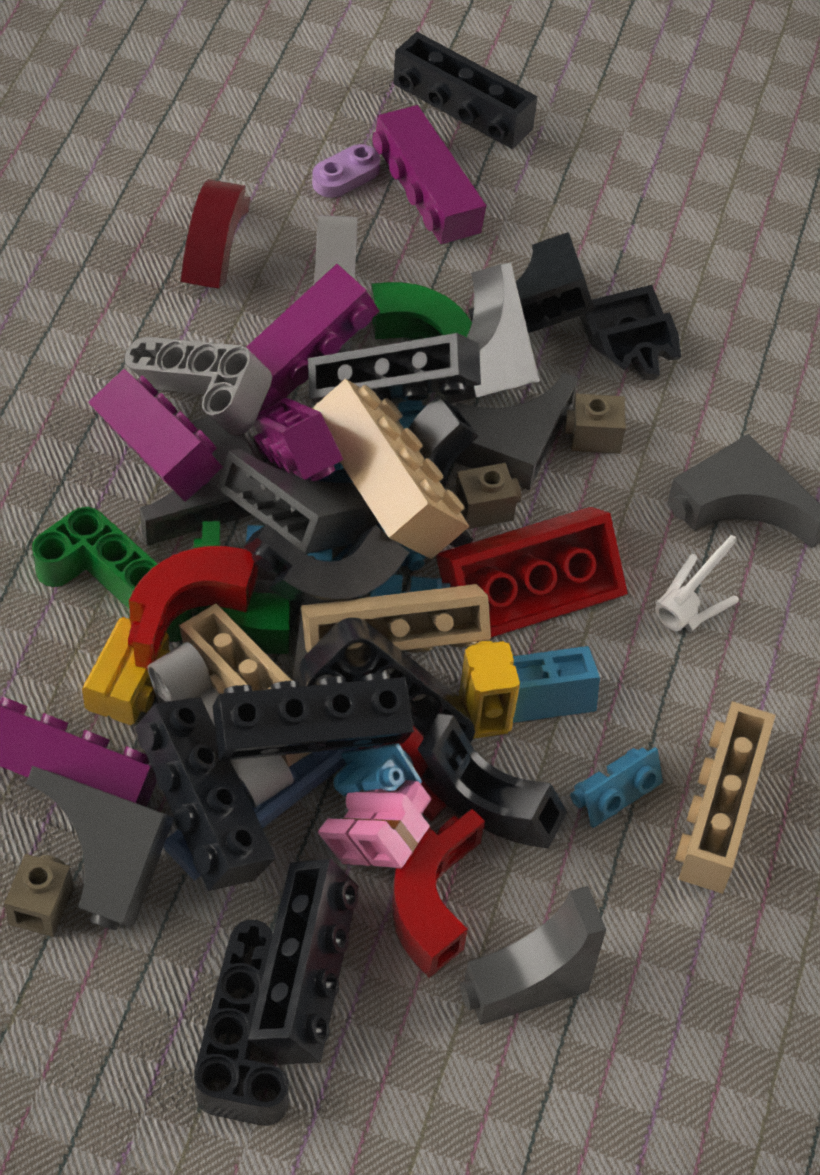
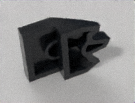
[580,285,681,380]

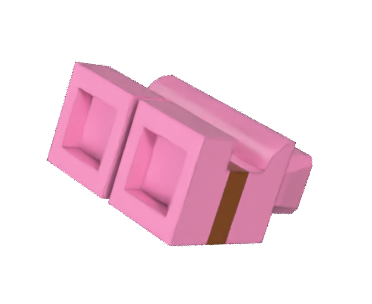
[318,780,431,868]

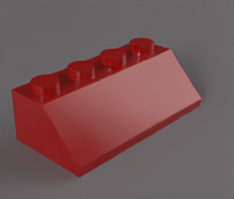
[436,507,628,642]

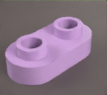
[312,144,380,198]

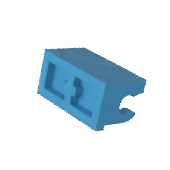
[513,646,600,723]

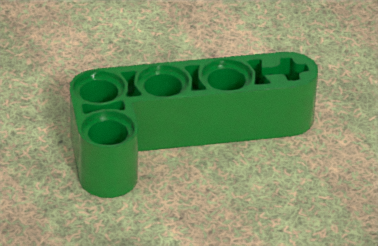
[32,507,193,642]

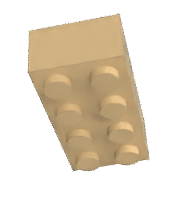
[312,378,470,559]

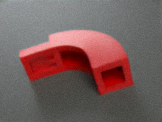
[128,546,258,669]
[392,809,485,978]

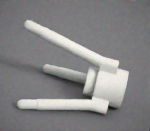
[655,535,739,632]

